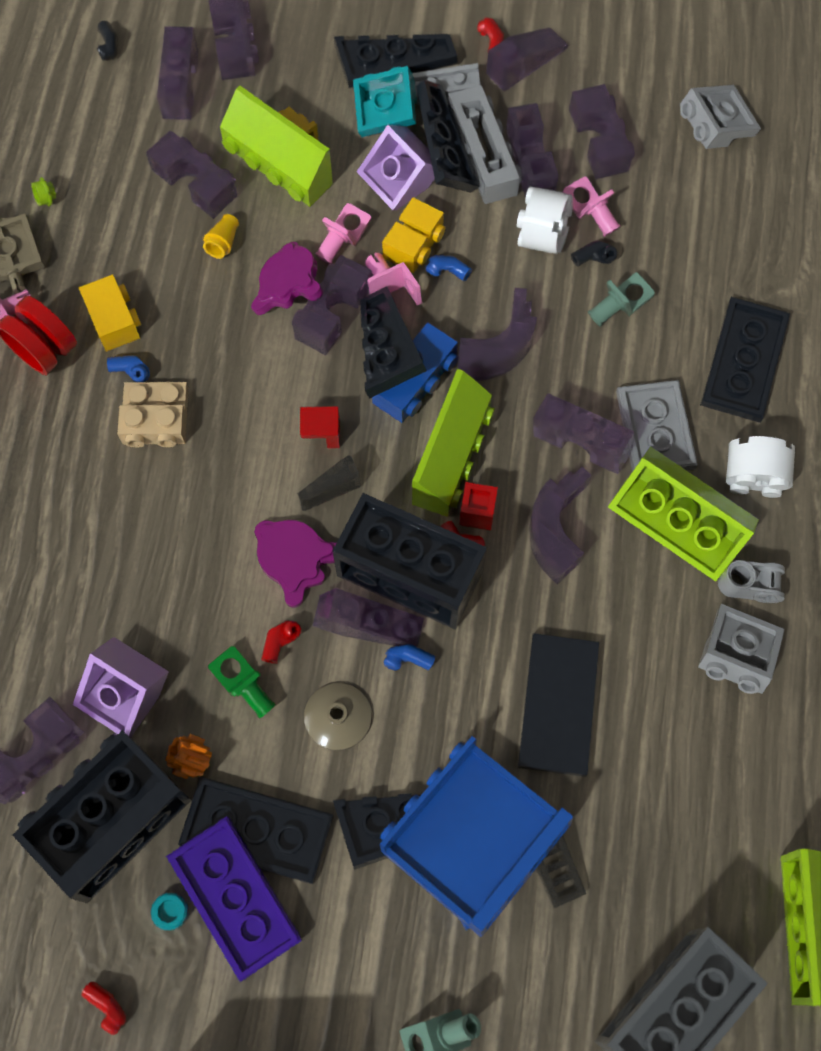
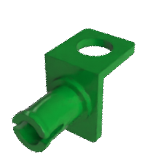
[208,646,276,719]

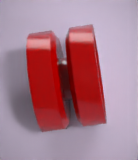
[0,295,77,376]

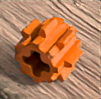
[165,734,212,779]

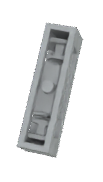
[448,85,522,204]

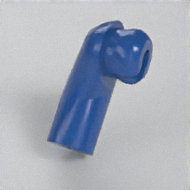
[384,644,435,671]

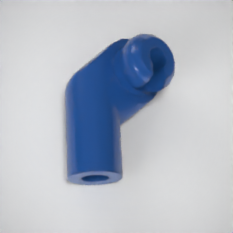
[426,255,472,281]
[107,355,150,382]

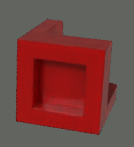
[300,406,340,448]
[459,482,498,531]

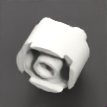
[517,186,573,254]
[726,436,795,498]

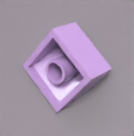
[357,125,435,211]
[73,637,169,738]

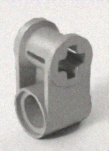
[718,560,785,603]

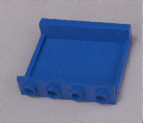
[380,736,573,938]

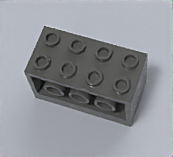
[595,927,768,1051]

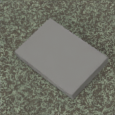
[616,380,698,471]

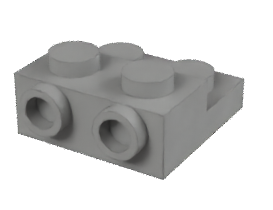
[680,85,761,149]
[698,604,785,694]

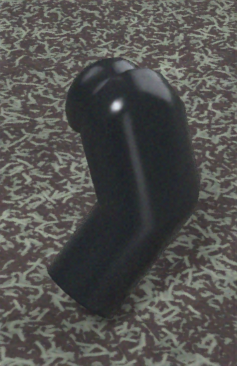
[97,21,117,61]
[571,241,618,266]

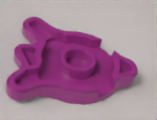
[251,242,323,315]
[254,520,336,608]

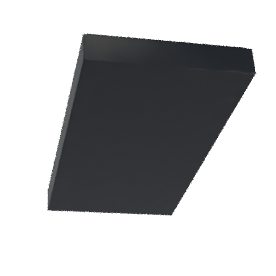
[700,297,790,423]
[518,633,599,777]
[178,776,333,885]

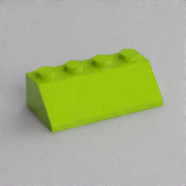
[220,86,333,207]
[412,369,495,517]
[608,446,759,582]
[781,849,821,1006]

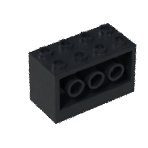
[333,493,487,630]
[12,730,192,903]

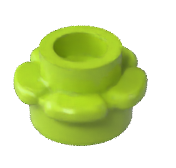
[31,177,56,207]

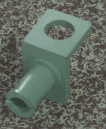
[588,273,655,327]
[400,1009,481,1051]

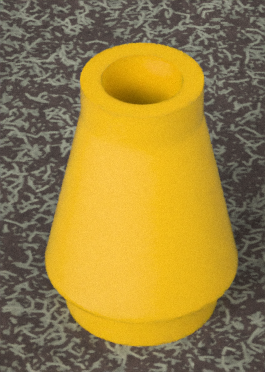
[203,214,239,259]

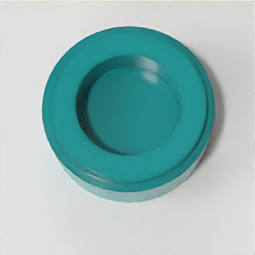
[151,893,189,931]

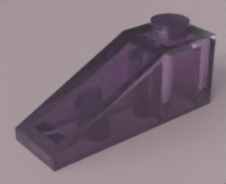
[486,27,568,92]

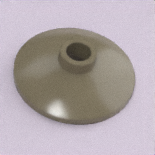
[304,683,372,751]

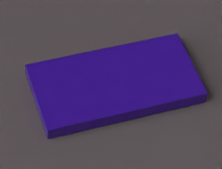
[166,816,303,982]

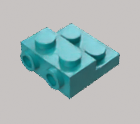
[353,66,417,137]

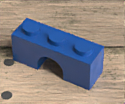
[372,323,459,423]

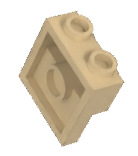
[117,382,188,448]

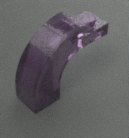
[458,288,537,381]
[529,467,591,585]

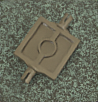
[0,213,45,294]

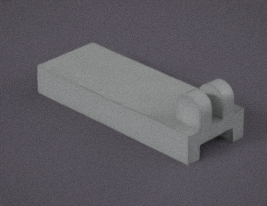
[412,63,480,104]

